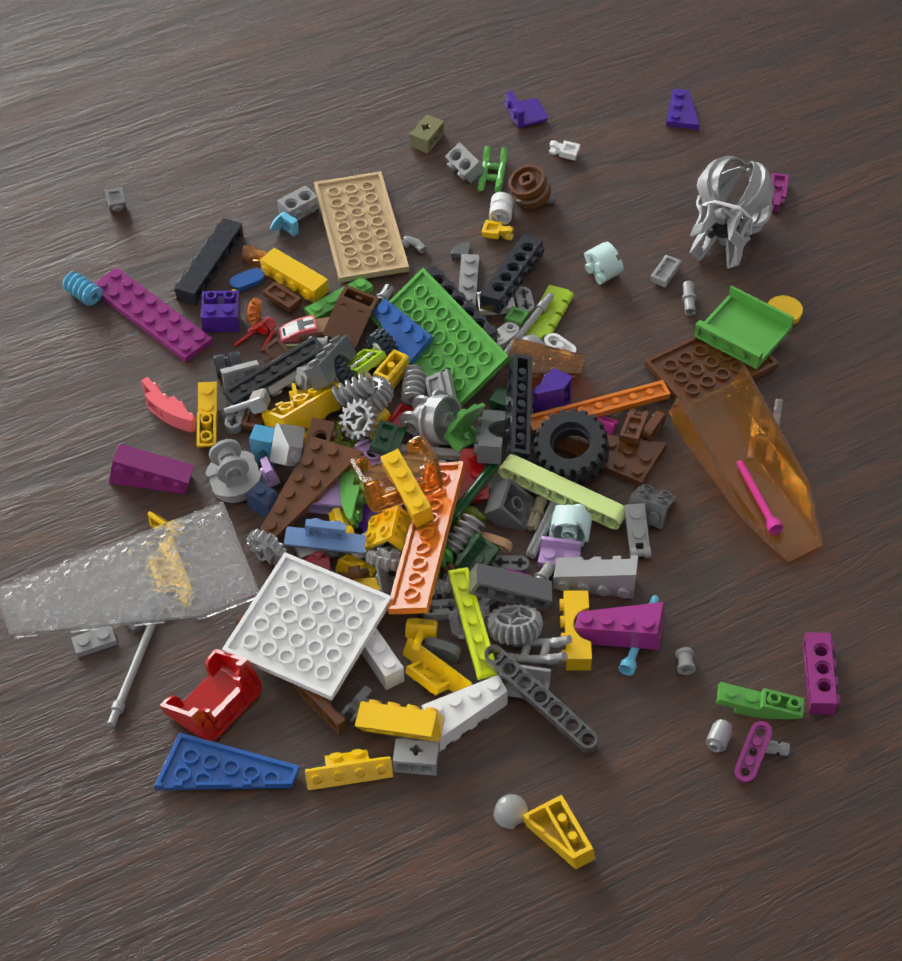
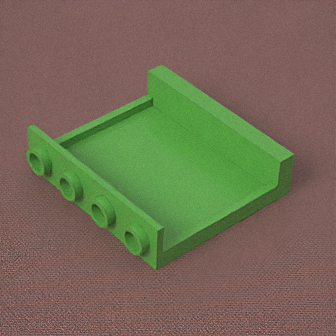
[694,286,794,369]

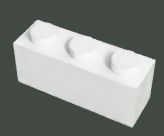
[361,628,404,690]

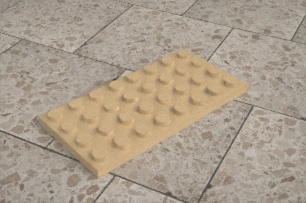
[314,171,409,283]

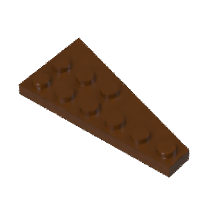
[260,436,365,540]

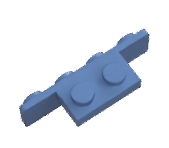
[284,518,366,554]

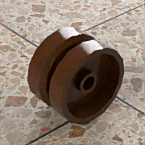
[509,164,551,210]

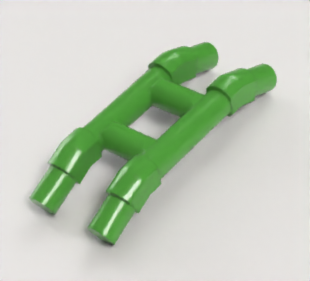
[477,146,508,193]

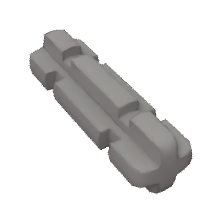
[751,740,790,756]

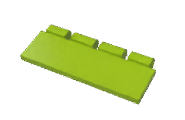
[525,285,574,340]

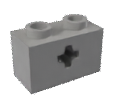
[393,738,439,776]

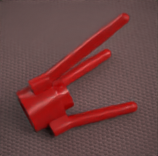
[234,316,277,352]

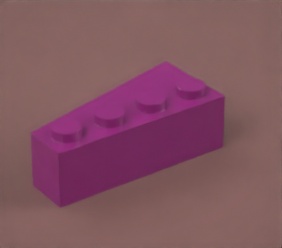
[109,443,194,494]
[575,602,665,650]

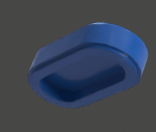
[230,268,264,292]

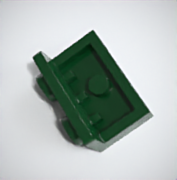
[454,533,501,572]

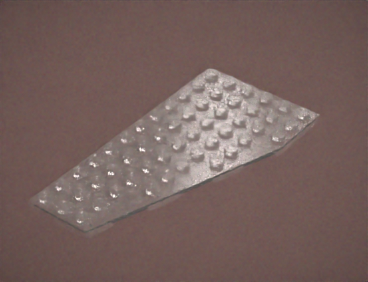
[0,502,259,638]

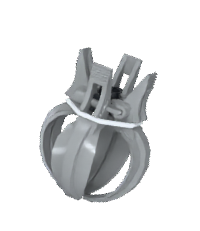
[689,156,774,269]

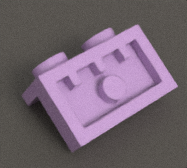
[538,536,581,567]

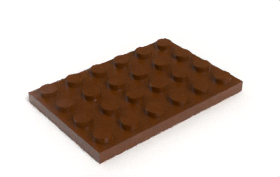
[644,337,779,413]

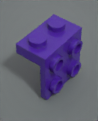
[504,91,548,128]

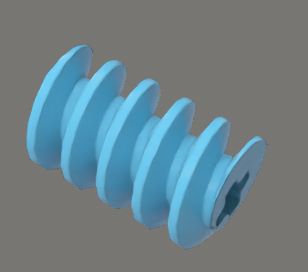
[63,271,103,306]

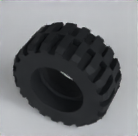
[534,409,610,484]

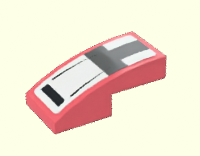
[279,315,317,343]

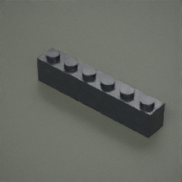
[174,218,244,306]

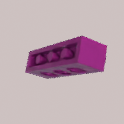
[803,632,840,715]

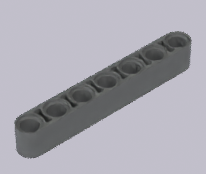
[484,645,598,753]

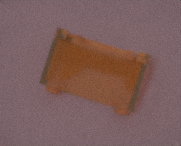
[349,434,443,513]

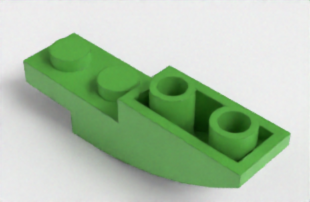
[340,457,368,529]
[716,682,804,719]

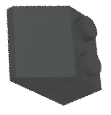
[484,477,535,531]

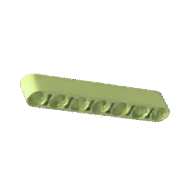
[498,454,625,529]

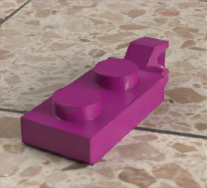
[771,173,789,213]

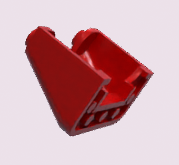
[160,649,262,742]

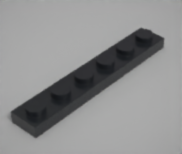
[223,336,324,405]

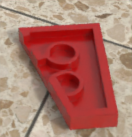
[457,448,490,503]

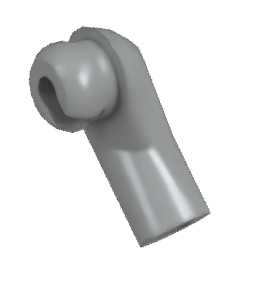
[402,236,427,254]

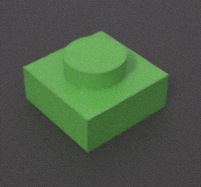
[505,306,529,328]

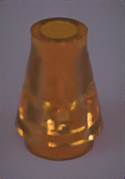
[242,244,268,262]

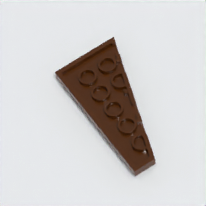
[554,435,667,486]

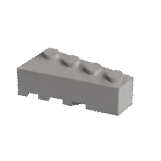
[553,555,638,599]

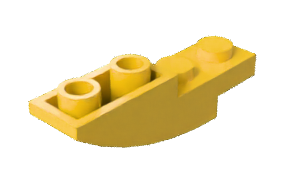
[197,382,218,448]

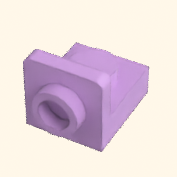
[260,456,281,488]

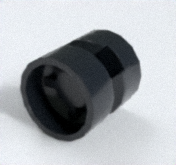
[213,351,242,379]

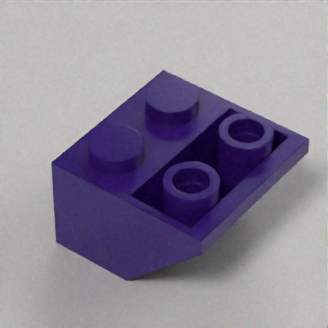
[201,290,240,333]
[532,368,573,414]

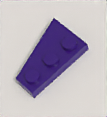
[666,89,699,130]

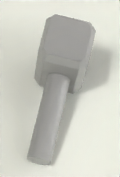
[224,388,271,415]

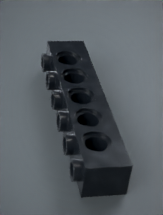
[480,234,545,314]
[426,266,498,343]
[504,353,532,460]

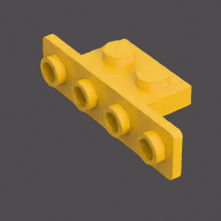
[403,638,472,696]
[305,749,393,790]

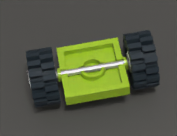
[334,328,399,386]

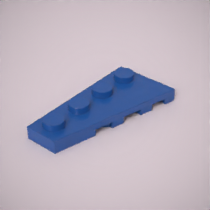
[373,298,435,365]

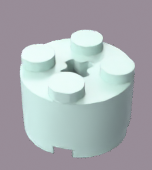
[584,242,623,285]
[549,504,592,547]

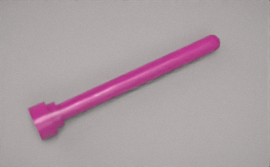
[737,460,784,535]

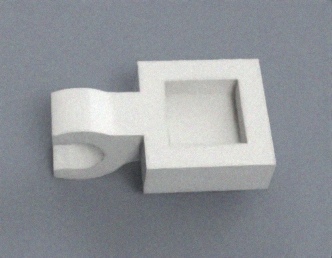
[549,141,580,160]

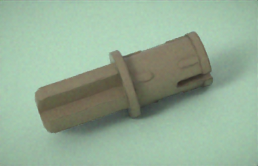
[526,496,547,531]

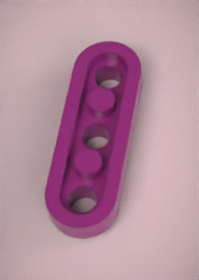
[734,721,772,783]

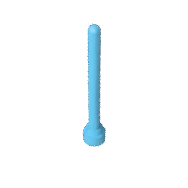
[618,595,659,676]

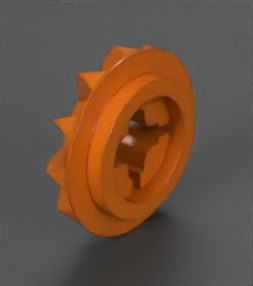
[247,298,262,327]

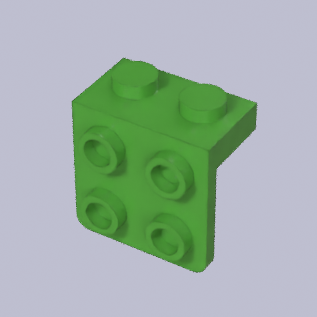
[443,403,486,453]

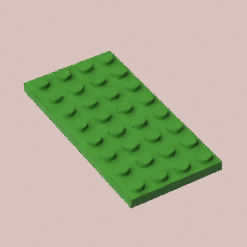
[372,268,511,407]

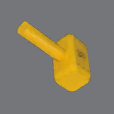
[405,618,438,651]

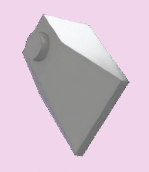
[269,423,305,466]

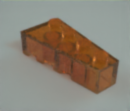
[504,337,586,377]

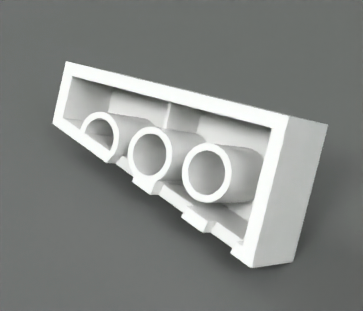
[422,675,508,752]

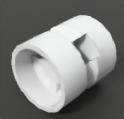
[489,192,513,225]

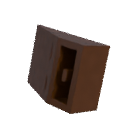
[322,284,379,349]

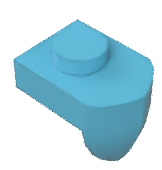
[270,212,299,236]

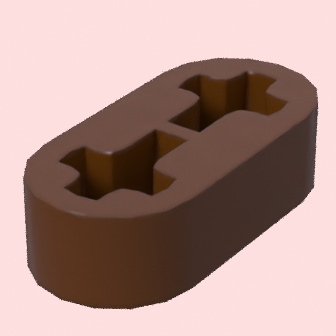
[641,410,667,441]

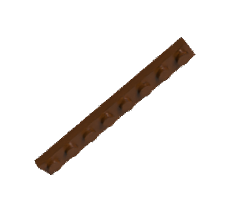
[236,614,346,736]

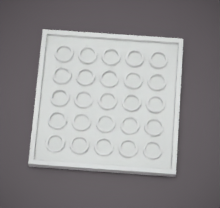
[222,552,392,700]

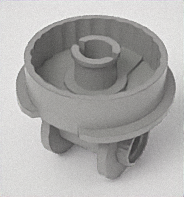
[399,390,462,447]
[206,439,262,503]

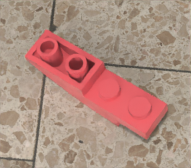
[141,377,196,433]

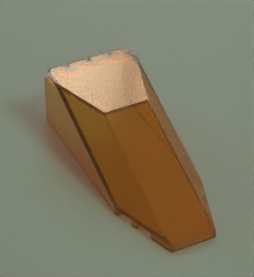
[669,366,823,563]

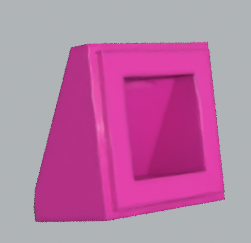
[597,416,620,435]

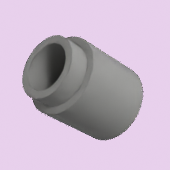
[706,719,733,753]

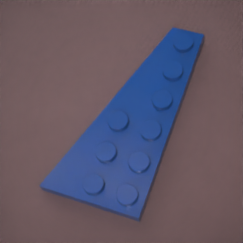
[154,732,300,790]

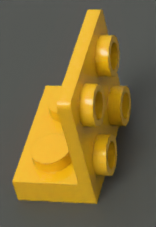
[365,505,411,552]

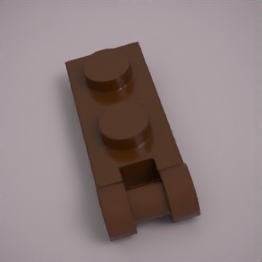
[619,408,649,445]

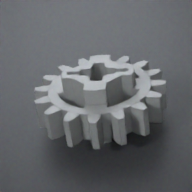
[339,399,379,441]
[246,529,287,566]
[366,546,402,572]

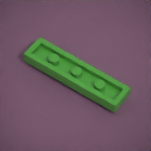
[304,277,373,319]

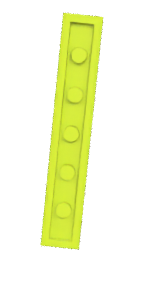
[448,567,497,680]

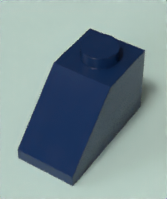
[246,481,279,518]

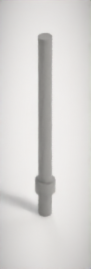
[504,293,554,356]
[107,621,156,727]

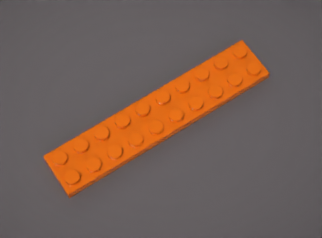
[387,461,465,614]

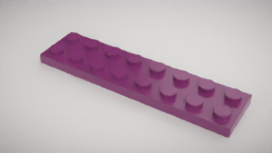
[94,267,213,363]

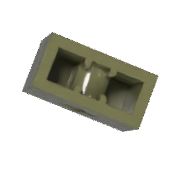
[409,115,444,153]

